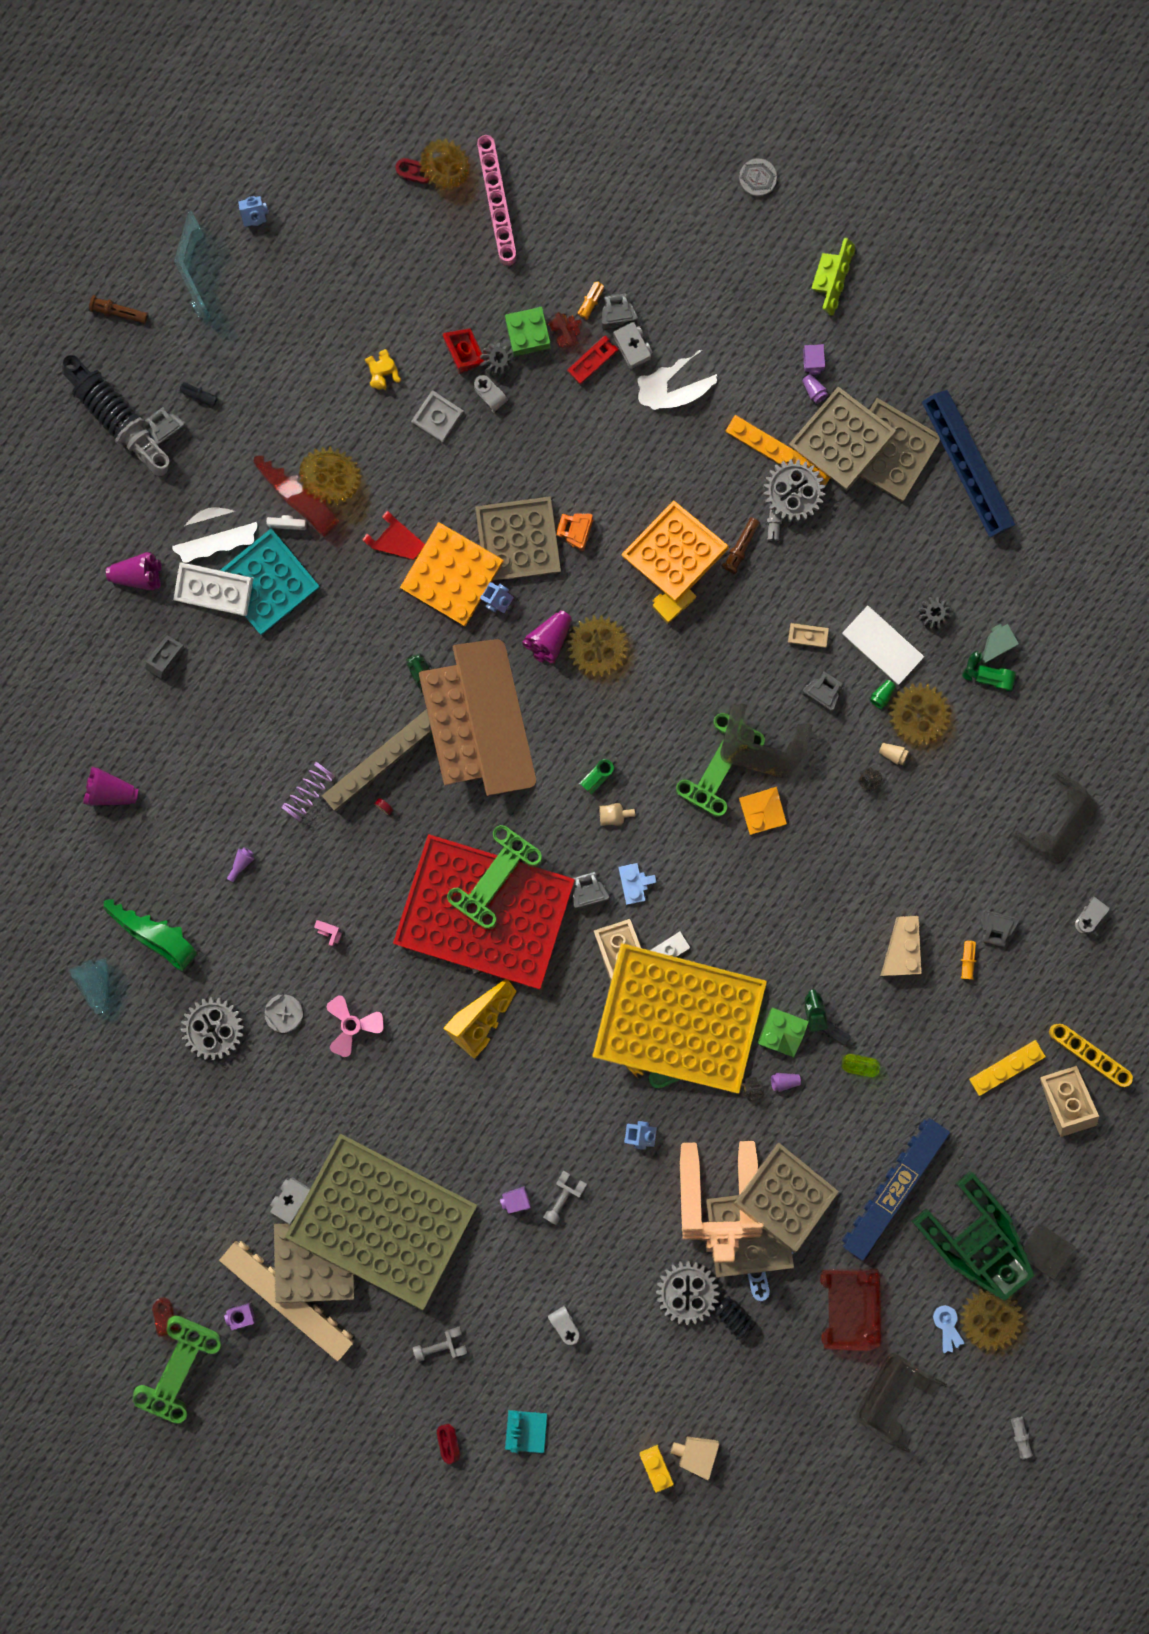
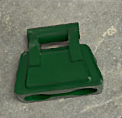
[405,653,430,692]
[804,989,828,1032]

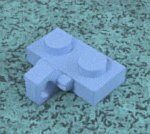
[618,863,656,905]

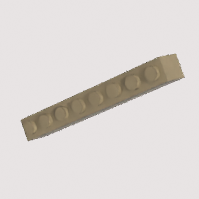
[322,709,432,812]

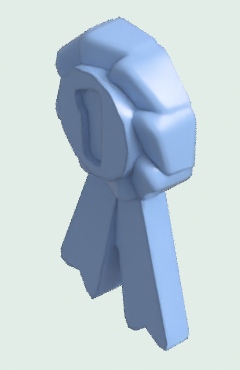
[933,1305,964,1353]

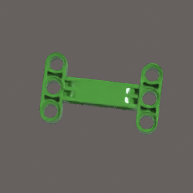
[676,713,765,817]
[447,825,542,930]
[133,1316,221,1423]

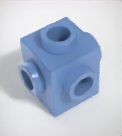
[238,196,269,227]
[480,582,514,613]
[624,1121,657,1150]

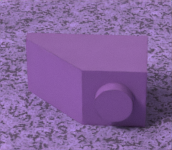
[500,1186,531,1214]

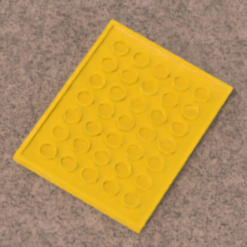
[592,943,767,1093]

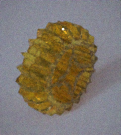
[419,138,471,190]

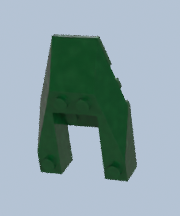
[911,1171,1034,1301]

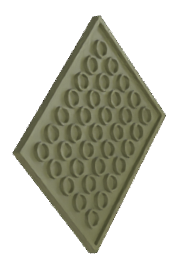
[285,1134,477,1310]

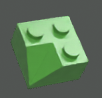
[758,1008,809,1057]

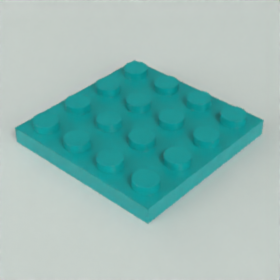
[220,529,320,636]

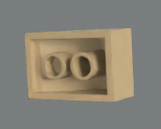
[594,919,641,982]
[1040,1066,1099,1137]

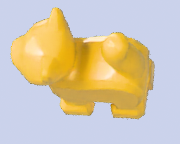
[365,349,401,390]

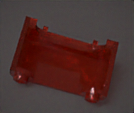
[820,1269,881,1351]

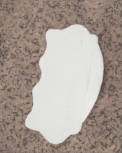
[638,350,717,410]
[173,507,257,563]

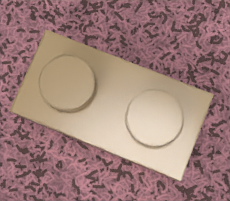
[788,623,829,648]

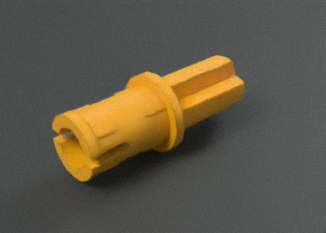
[577,282,604,320]
[961,941,976,979]

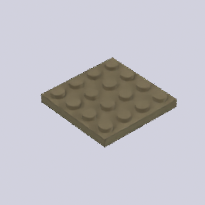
[789,387,897,491]
[860,398,940,502]
[475,497,561,582]
[733,1143,839,1253]
[706,1195,794,1278]
[274,1223,354,1303]

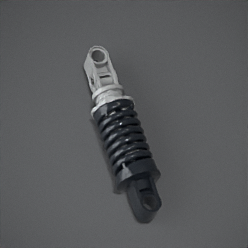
[62,355,169,476]

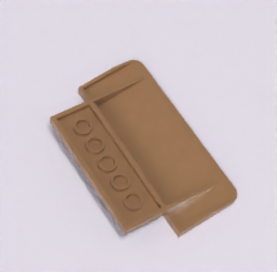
[419,639,536,796]

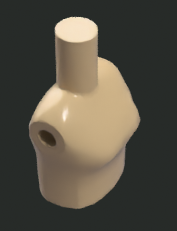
[599,803,635,826]

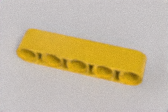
[1049,1024,1133,1087]

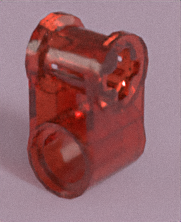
[152,1297,178,1337]

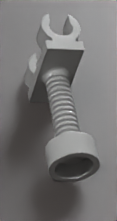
[543,1171,586,1225]
[413,1327,467,1362]

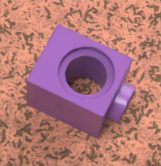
[803,344,825,375]
[225,1303,256,1330]

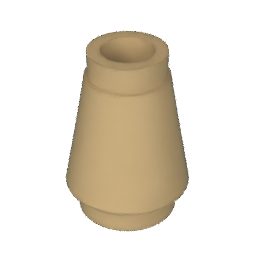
[879,743,909,765]

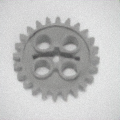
[763,459,825,522]
[181,997,245,1060]
[656,1261,719,1325]

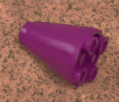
[106,552,162,590]
[522,611,572,663]
[83,767,138,805]

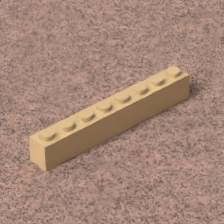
[219,1241,354,1361]

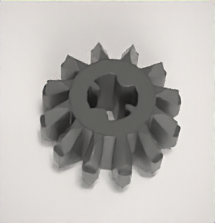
[480,343,513,376]
[918,597,951,629]

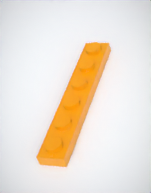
[725,415,830,490]

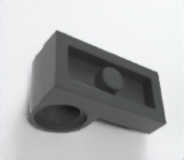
[145,635,183,679]

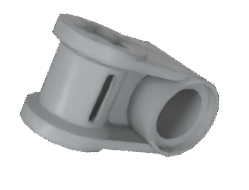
[474,375,508,412]
[1075,896,1109,933]
[548,1306,579,1345]

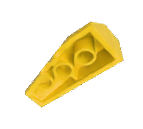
[443,979,517,1059]

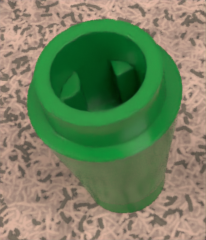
[870,680,896,709]

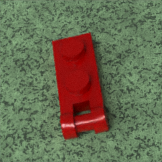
[567,335,619,385]

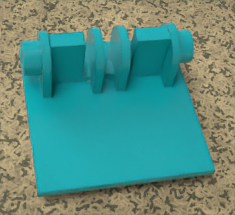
[505,1410,547,1453]

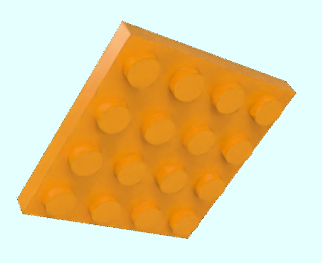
[621,501,729,603]
[400,522,504,627]

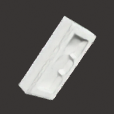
[267,515,307,530]
[650,932,690,957]

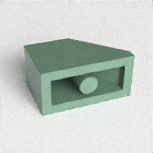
[981,624,1019,664]

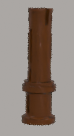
[89,295,148,324]
[721,517,761,574]

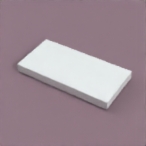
[173,563,254,616]
[842,606,924,685]

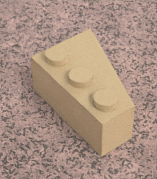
[880,916,921,976]

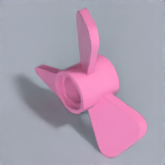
[327,996,384,1057]

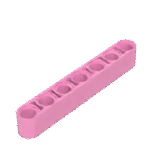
[478,135,516,266]

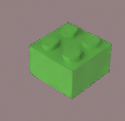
[505,307,550,356]

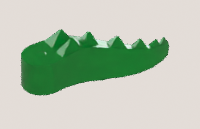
[103,899,197,971]

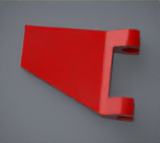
[362,511,425,559]

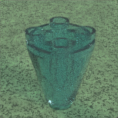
[69,958,110,1014]

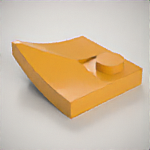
[739,787,787,835]

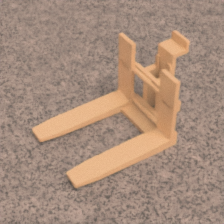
[680,1141,763,1263]

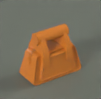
[556,514,593,551]

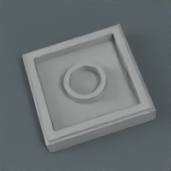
[411,390,464,443]

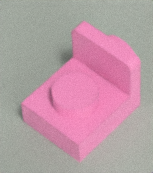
[314,920,342,946]

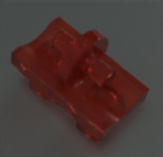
[549,312,583,348]

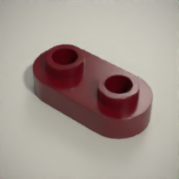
[395,158,433,184]
[437,1424,460,1464]

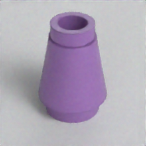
[802,374,828,404]
[771,1073,801,1092]

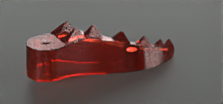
[253,455,339,537]

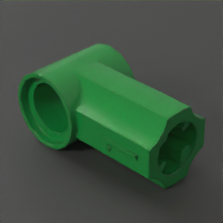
[976,665,1016,692]
[580,759,614,795]

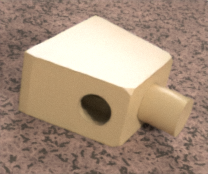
[671,1437,719,1480]

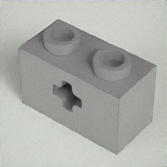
[613,322,652,369]
[270,1177,311,1224]

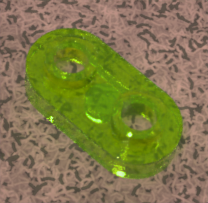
[841,1054,880,1077]

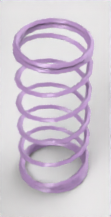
[281,762,335,822]

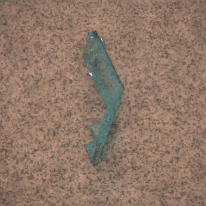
[174,211,211,321]

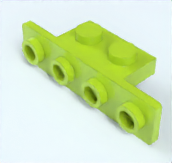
[811,238,855,316]

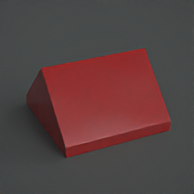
[443,328,484,374]

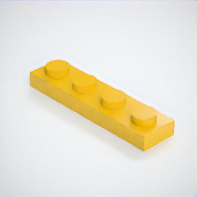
[969,1040,1045,1096]

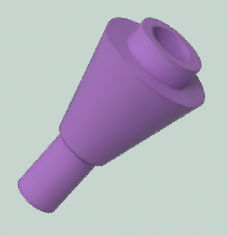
[227,848,255,882]

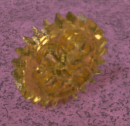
[298,447,361,504]
[567,615,629,677]
[888,683,951,745]
[960,1288,1024,1351]

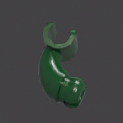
[962,651,983,681]

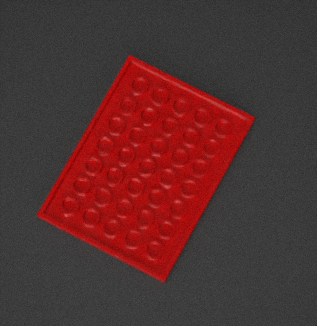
[393,834,575,990]

